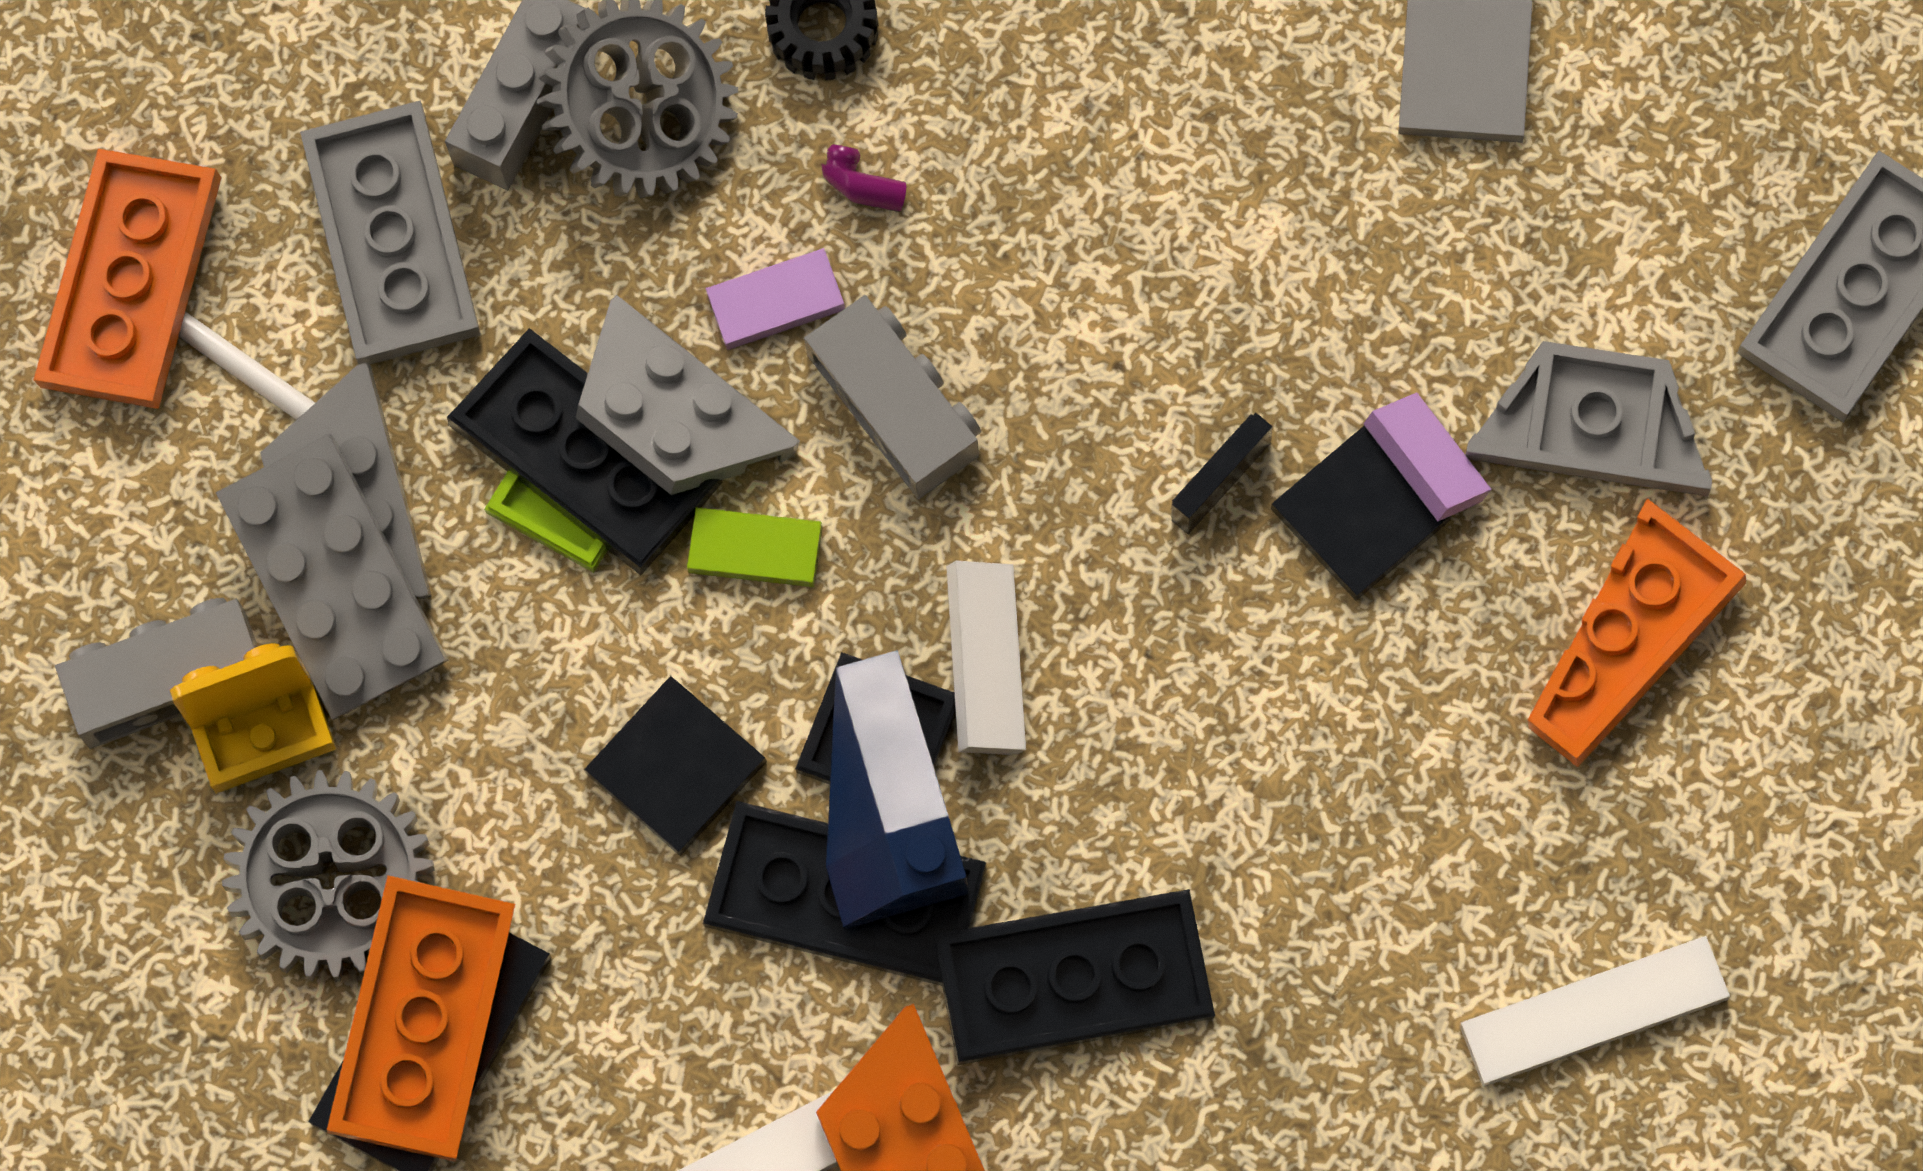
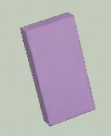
[706,248,845,350]
[1364,392,1491,521]

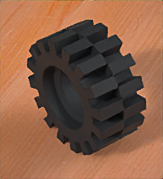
[765,0,879,81]

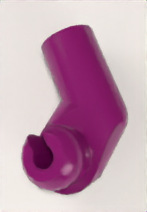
[821,144,907,212]

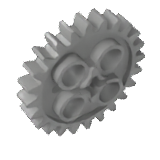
[537,0,738,198]
[222,770,435,982]

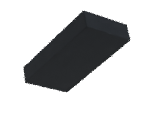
[1171,413,1273,535]

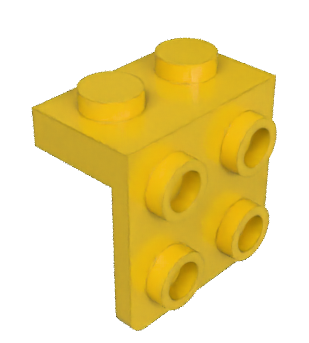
[170,643,336,794]

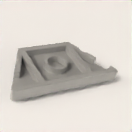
[576,295,800,495]
[1466,341,1712,497]
[260,362,432,599]

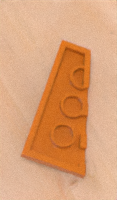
[1528,498,1746,767]

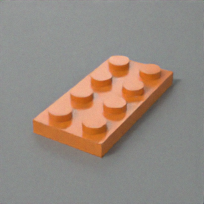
[33,149,222,409]
[327,875,515,1162]

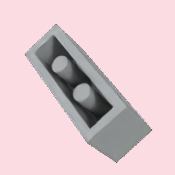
[445,0,586,191]
[804,295,981,500]
[55,598,258,749]

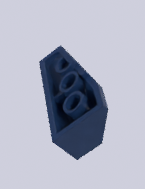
[826,650,969,930]

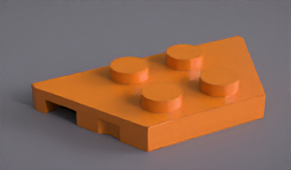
[816,1003,985,1171]

